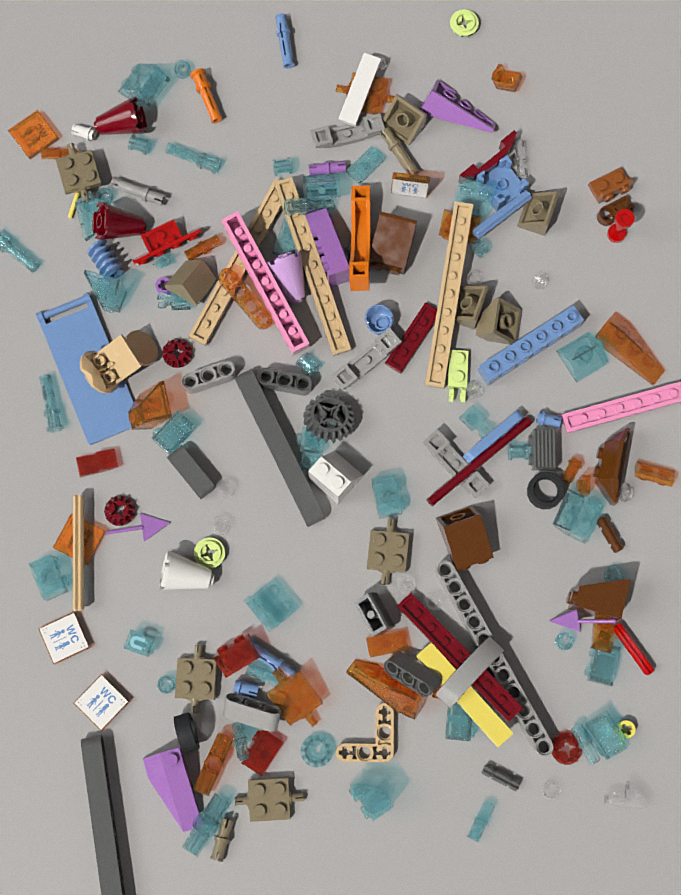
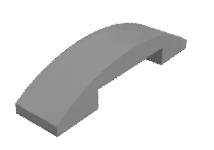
[310,113,385,148]
[331,328,402,390]
[423,429,490,498]
[435,637,504,709]

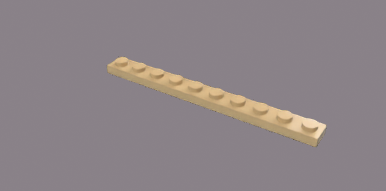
[274,177,351,356]
[188,178,282,346]
[425,201,473,389]

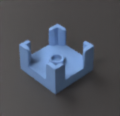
[475,156,529,212]

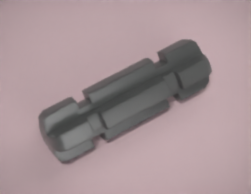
[482,765,521,791]

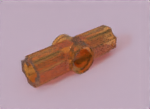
[193,732,234,796]

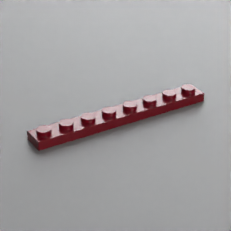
[397,593,523,723]

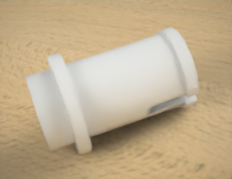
[71,123,96,141]

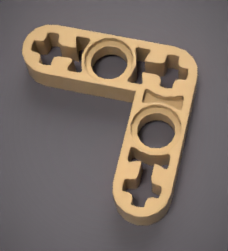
[336,703,394,762]

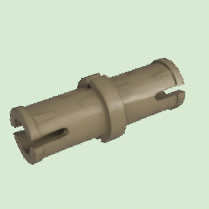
[210,818,234,862]

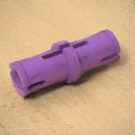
[308,161,346,176]

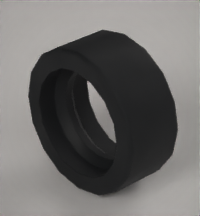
[527,472,565,509]
[173,712,200,753]

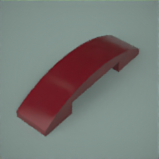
[458,130,517,185]

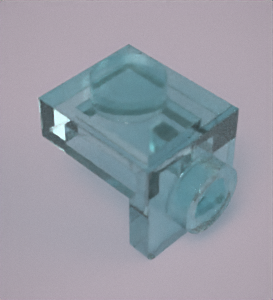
[296,427,324,454]

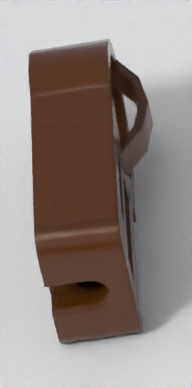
[597,196,635,226]

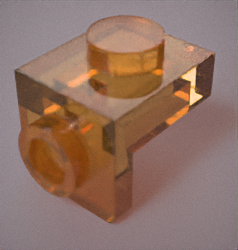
[491,64,523,92]

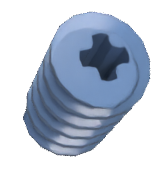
[87,239,124,282]

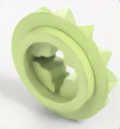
[450,9,479,37]
[194,538,225,569]

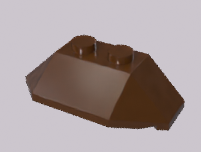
[593,428,631,506]

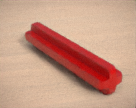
[612,623,655,676]

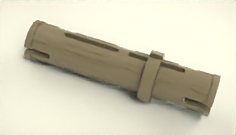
[380,127,420,178]

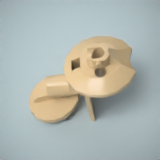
[80,330,158,394]

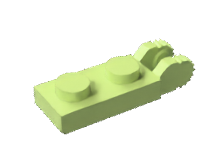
[447,350,468,402]

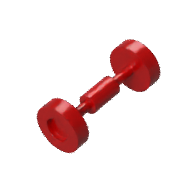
[607,209,635,243]

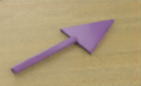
[105,513,170,541]
[549,609,616,632]

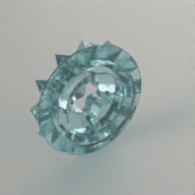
[301,734,333,767]

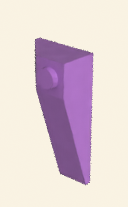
[421,79,496,133]
[143,747,203,832]

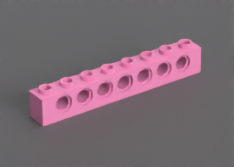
[221,211,309,356]

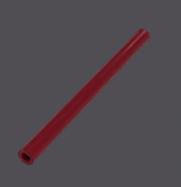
[426,416,532,507]

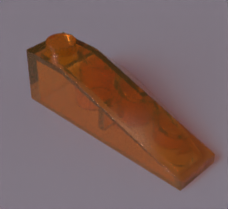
[593,311,665,386]
[346,659,427,720]

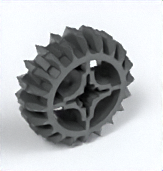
[303,393,355,444]

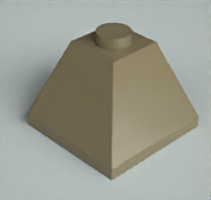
[476,297,522,345]

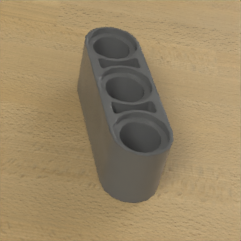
[257,368,312,396]
[166,445,216,499]
[384,651,442,697]

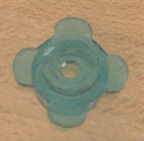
[152,254,171,269]
[299,451,320,470]

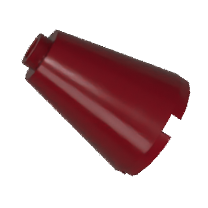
[94,97,147,135]
[92,202,147,240]

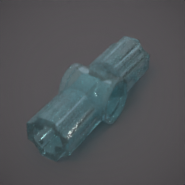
[182,793,230,857]

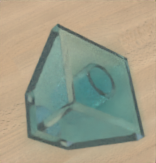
[84,270,127,313]

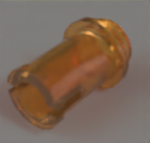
[561,458,582,483]

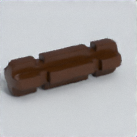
[596,516,624,553]

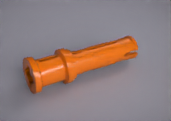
[190,68,223,124]

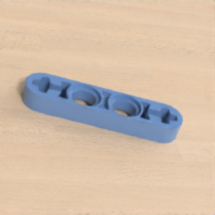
[463,410,525,464]

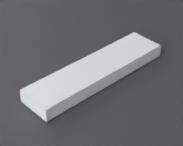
[338,53,381,127]

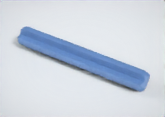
[472,190,532,238]

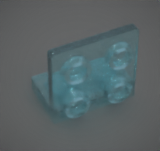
[450,177,496,224]
[243,578,299,632]

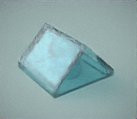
[556,332,609,383]

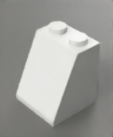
[308,451,363,504]

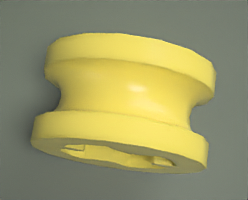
[616,720,636,739]

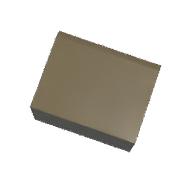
[382,94,427,145]
[517,191,559,236]
[165,259,217,306]
[454,286,489,329]

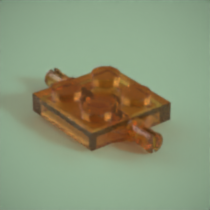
[336,72,395,115]
[267,668,323,727]

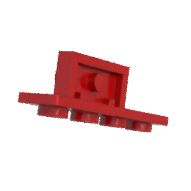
[132,219,201,266]

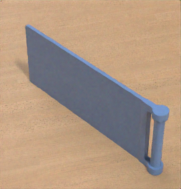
[36,292,142,445]

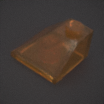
[128,381,172,430]

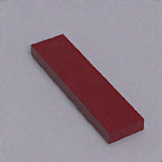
[385,302,437,374]

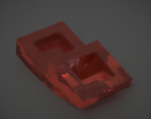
[76,449,118,478]

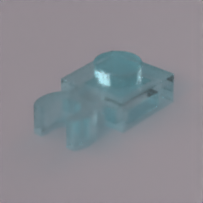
[157,291,191,310]
[459,404,493,439]

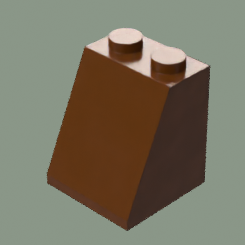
[370,212,417,275]
[436,505,494,571]
[566,579,631,621]

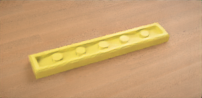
[416,643,514,748]

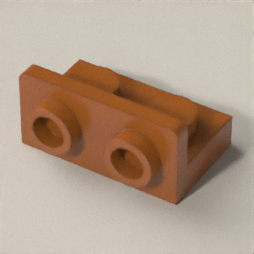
[588,167,634,204]

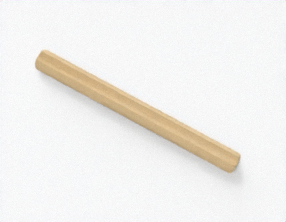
[73,495,84,611]

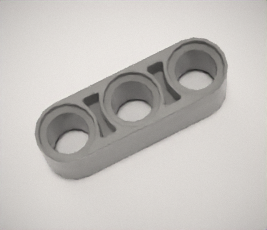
[181,361,236,394]
[223,693,281,732]

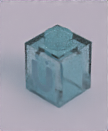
[124,629,156,657]

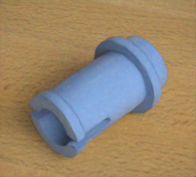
[536,411,562,428]
[233,679,259,697]

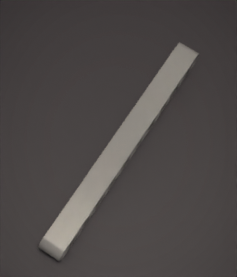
[435,561,553,756]

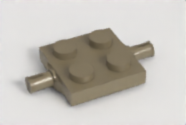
[56,143,102,203]
[367,518,410,585]
[175,645,218,713]
[235,777,304,822]

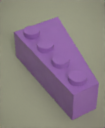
[305,208,349,287]

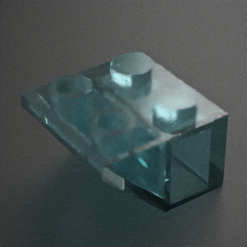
[118,64,170,107]
[552,489,604,544]
[349,782,393,821]

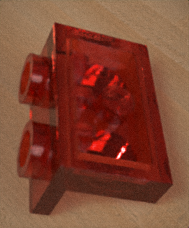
[213,634,260,678]
[241,730,284,776]

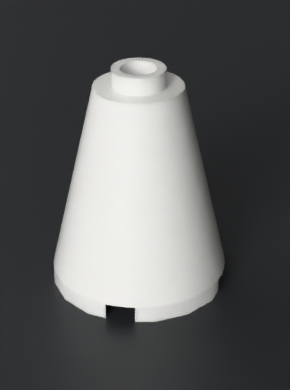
[159,550,215,590]

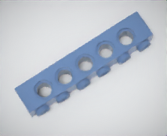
[477,305,584,386]

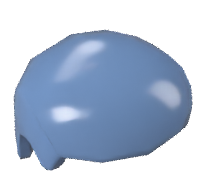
[364,304,394,335]

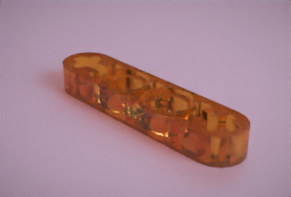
[218,268,272,330]

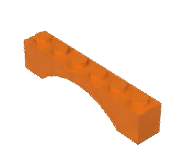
[349,185,371,291]

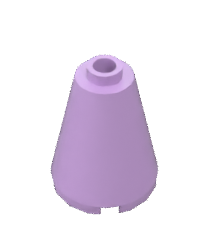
[265,250,305,304]

